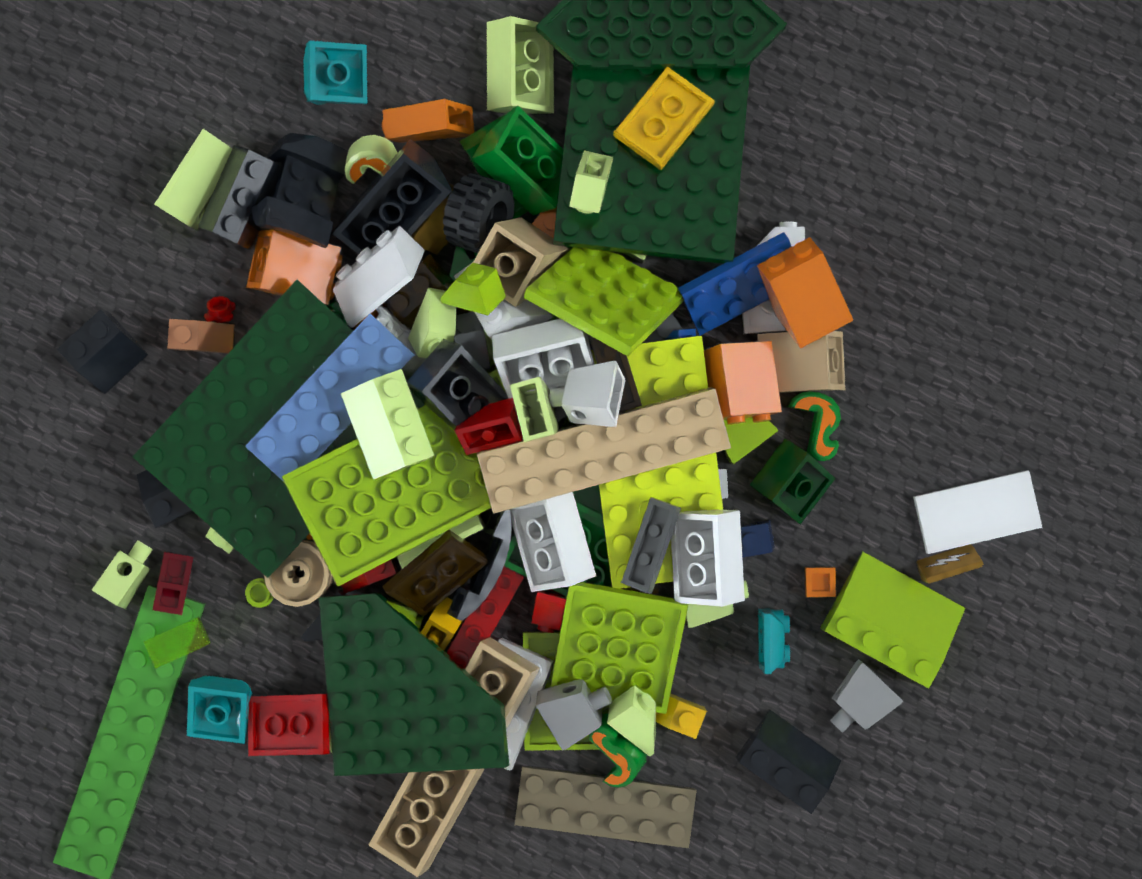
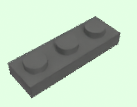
[621,497,681,594]

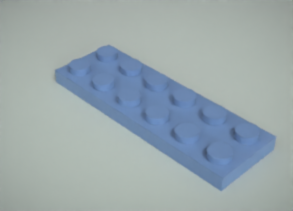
[245,313,415,482]

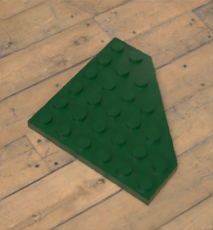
[536,0,787,70]
[319,593,509,776]

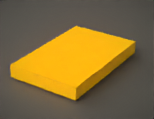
[613,67,715,170]

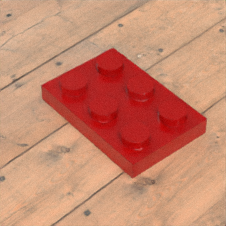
[248,694,330,756]

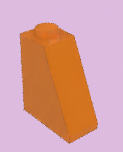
[382,99,475,143]

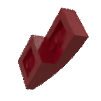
[152,552,194,615]

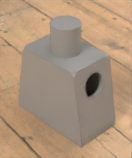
[830,659,903,733]
[536,679,612,751]

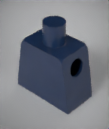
[741,520,775,558]

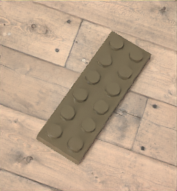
[515,765,697,848]

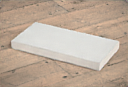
[913,470,1042,554]

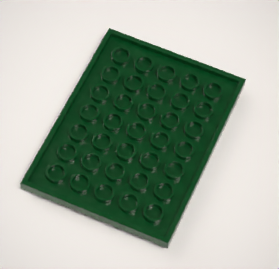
[553,65,750,264]
[133,279,425,578]

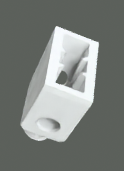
[549,361,625,427]

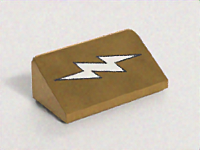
[916,544,984,584]

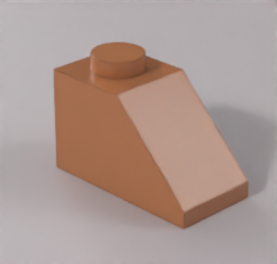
[167,319,235,353]

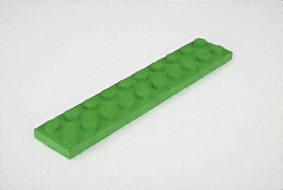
[53,585,205,879]

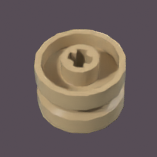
[264,540,333,607]

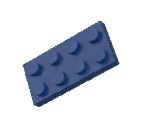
[678,232,792,336]

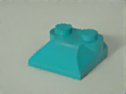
[303,41,367,105]
[758,608,790,674]
[187,676,252,744]

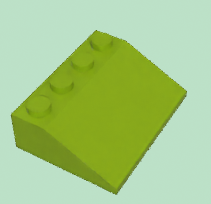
[820,551,965,689]

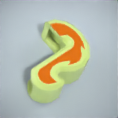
[344,135,397,184]

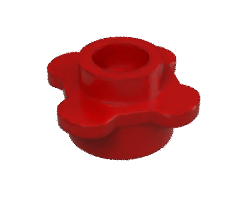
[204,296,236,323]

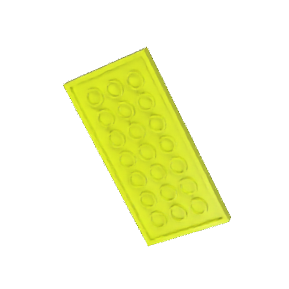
[591,336,723,589]

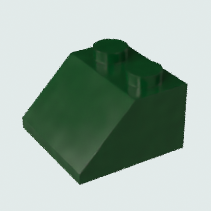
[750,438,836,525]

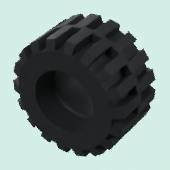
[443,173,515,253]

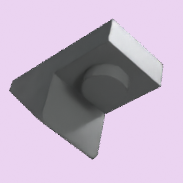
[453,312,491,370]

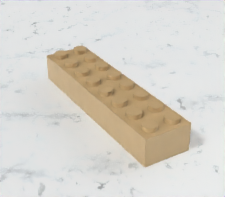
[477,387,731,514]
[369,637,540,877]

